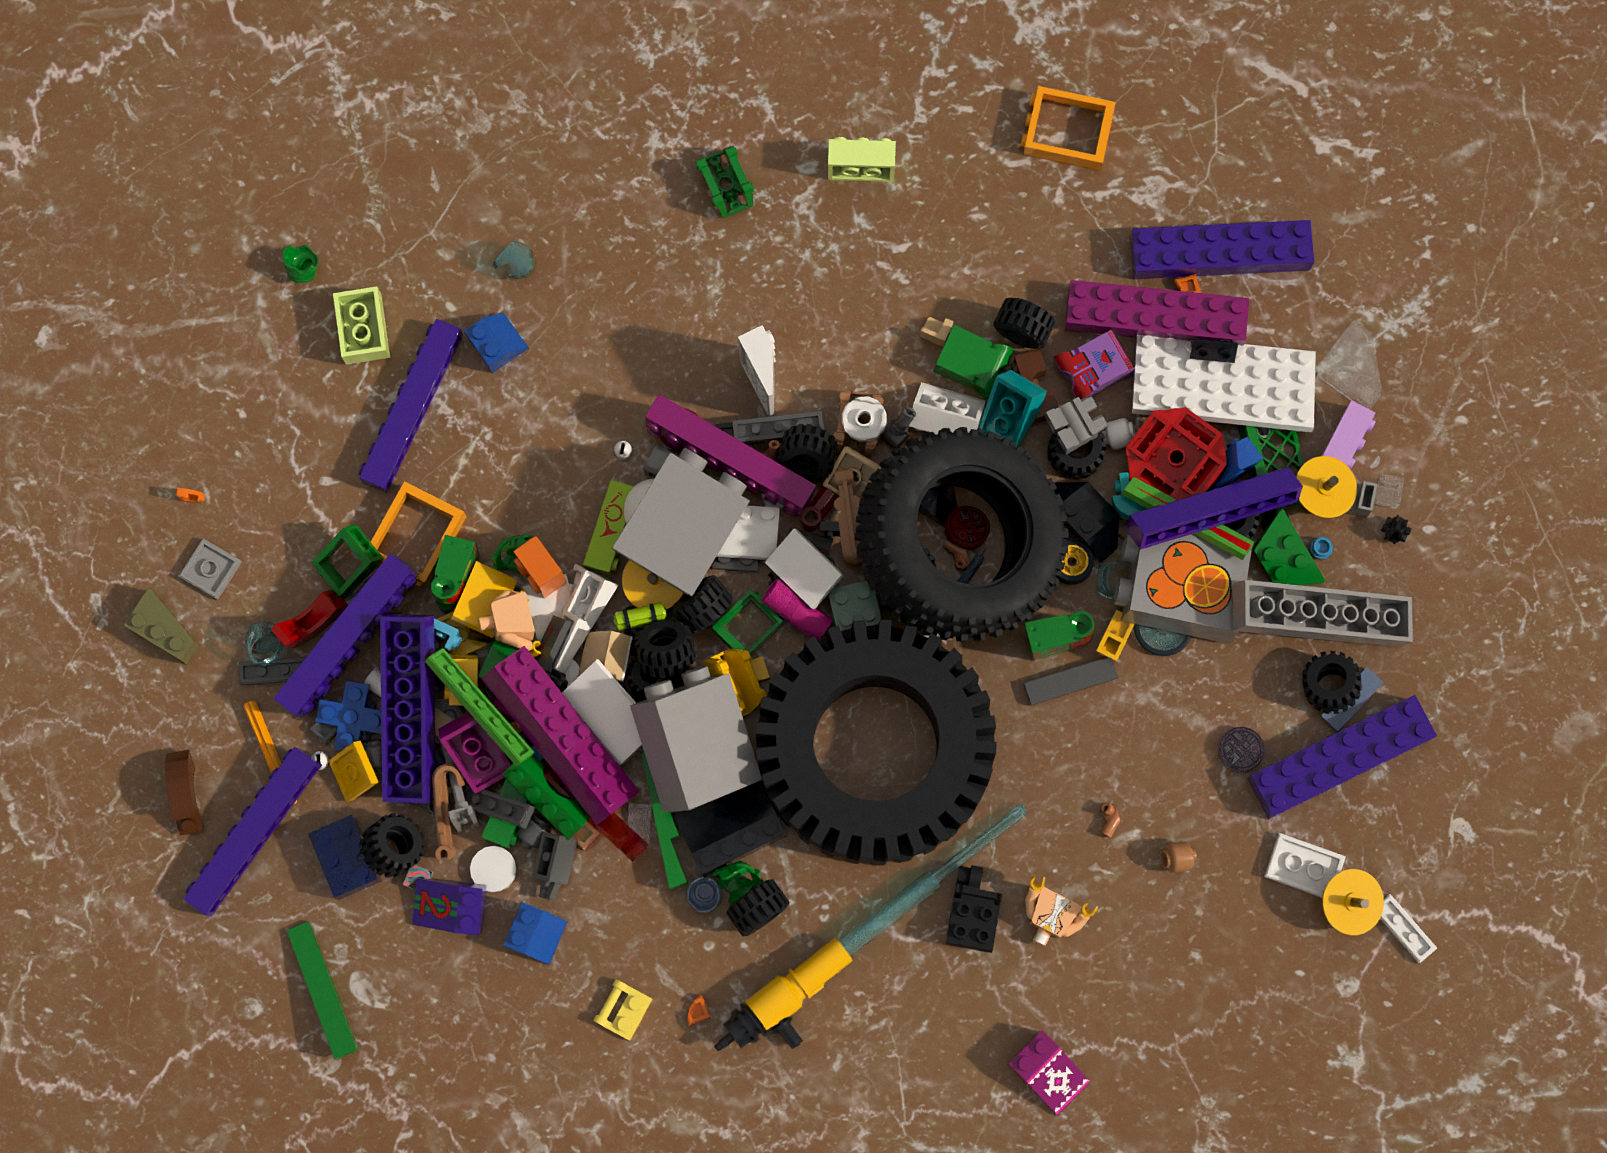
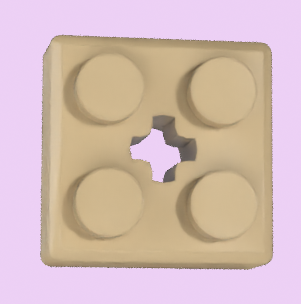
[823,446,882,499]

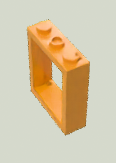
[1021,86,1116,171]
[371,481,467,587]

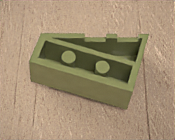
[124,587,199,665]

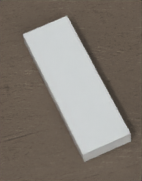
[1380,894,1437,964]

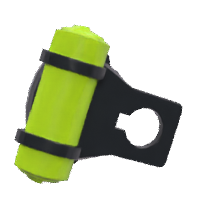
[613,602,666,656]

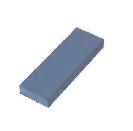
[1319,667,1384,732]

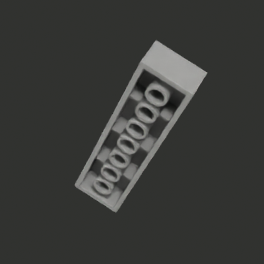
[1233,580,1413,647]

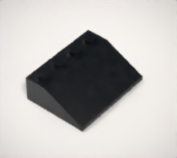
[673,781,786,876]

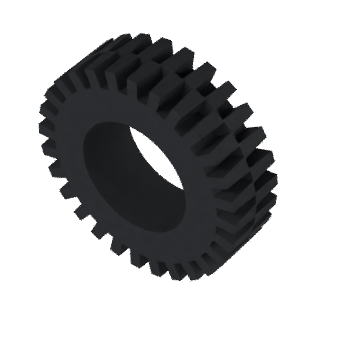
[756,619,997,866]

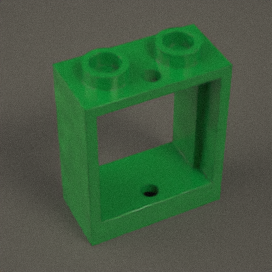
[312,524,384,597]
[712,589,783,656]

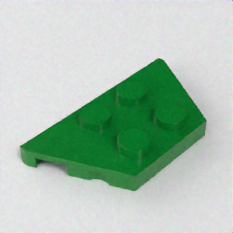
[1252,507,1326,585]

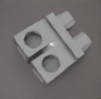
[1045,396,1107,455]

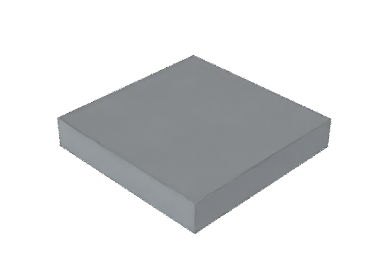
[178,538,242,600]

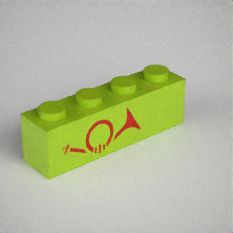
[583,480,634,577]

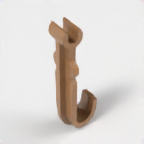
[834,470,864,565]
[432,763,465,861]

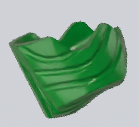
[282,245,319,283]

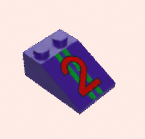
[412,878,486,935]

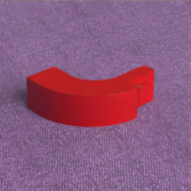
[271,590,348,649]

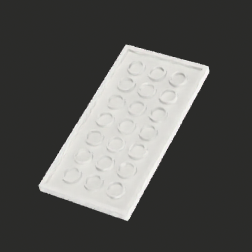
[1132,335,1316,432]

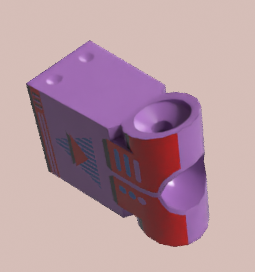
[1053,329,1135,400]

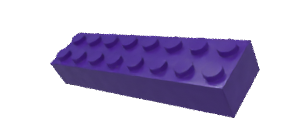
[1130,220,1314,280]
[273,554,419,716]
[380,614,436,803]
[1247,695,1437,820]

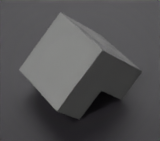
[1346,481,1378,517]

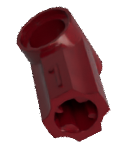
[800,486,838,532]

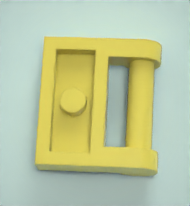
[593,979,653,1041]

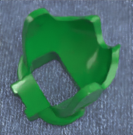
[491,534,534,573]
[712,860,763,905]

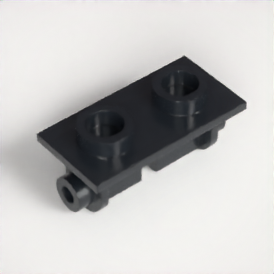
[1190,337,1238,363]

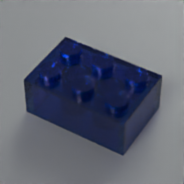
[308,815,382,900]

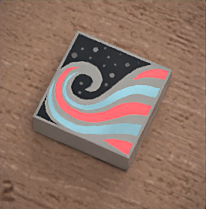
[403,865,434,890]

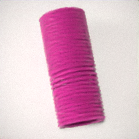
[761,579,832,641]

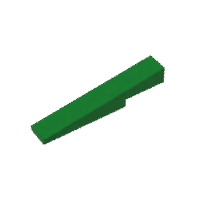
[640,750,688,891]
[287,921,360,1060]

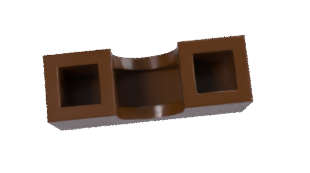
[1011,349,1059,424]

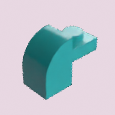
[1110,472,1148,521]

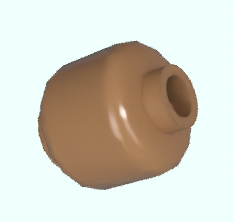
[1160,841,1197,873]

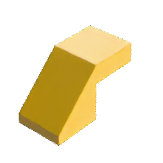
[1096,610,1135,661]

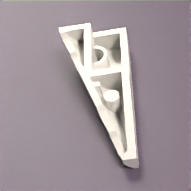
[553,564,618,673]

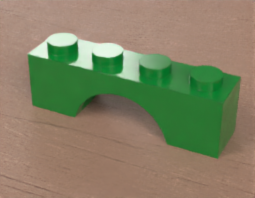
[502,755,591,840]

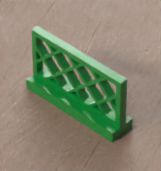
[1238,425,1304,508]

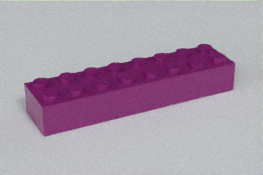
[1064,280,1249,346]
[645,394,816,517]
[481,646,640,825]

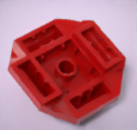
[1126,407,1227,500]

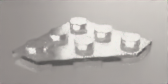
[1315,320,1382,409]

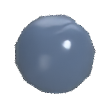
[687,876,722,913]

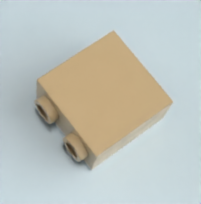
[578,630,632,682]

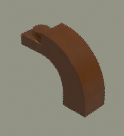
[165,749,204,836]

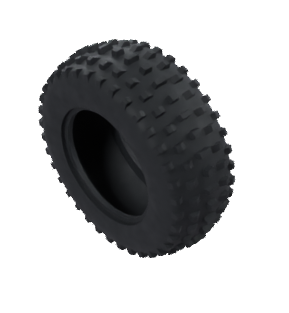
[855,427,1068,642]

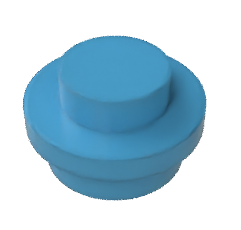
[1310,537,1333,560]

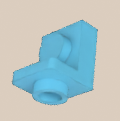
[434,618,462,654]

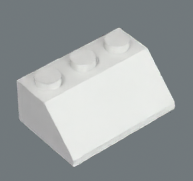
[909,382,986,435]
[717,506,780,560]

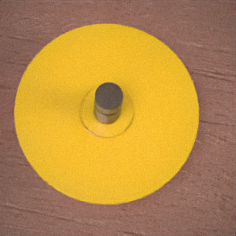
[1296,456,1357,518]
[622,560,683,610]
[1322,869,1384,935]

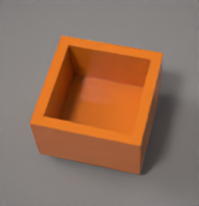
[513,536,566,598]

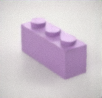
[1321,400,1376,470]

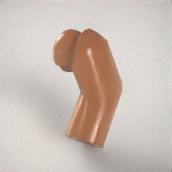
[758,440,780,461]
[943,539,969,569]

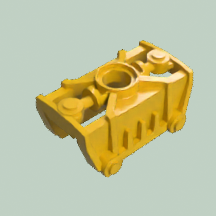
[701,649,767,717]

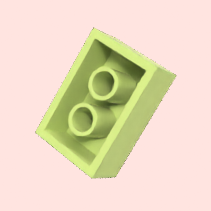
[828,137,896,182]
[333,286,390,365]

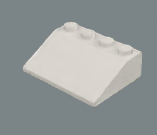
[738,325,776,417]
[562,659,642,767]

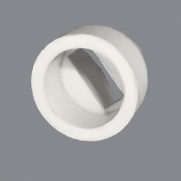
[614,441,632,460]
[311,751,330,770]

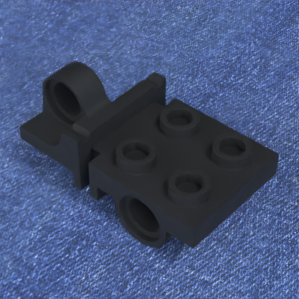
[946,865,1002,953]

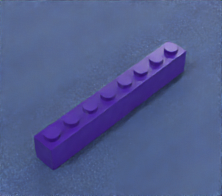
[359,319,463,493]
[1126,467,1303,550]
[183,747,322,916]

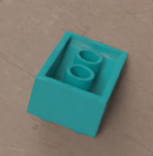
[978,370,1047,448]

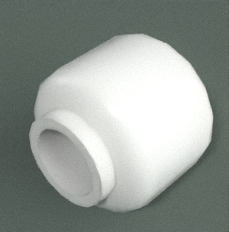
[1102,418,1136,450]

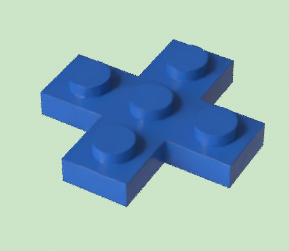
[316,680,381,750]

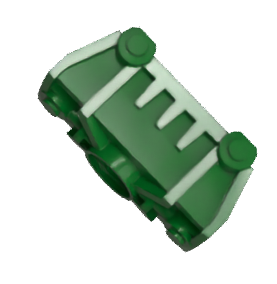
[695,146,754,218]

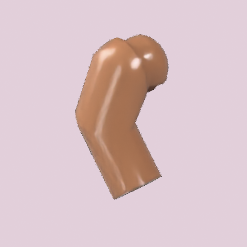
[1100,802,1120,838]

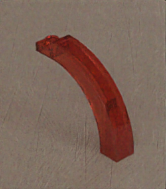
[541,758,649,862]

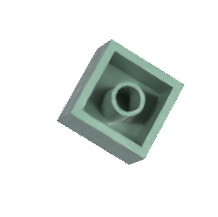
[827,581,881,631]

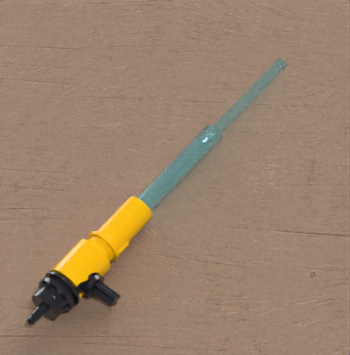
[714,804,1028,1051]

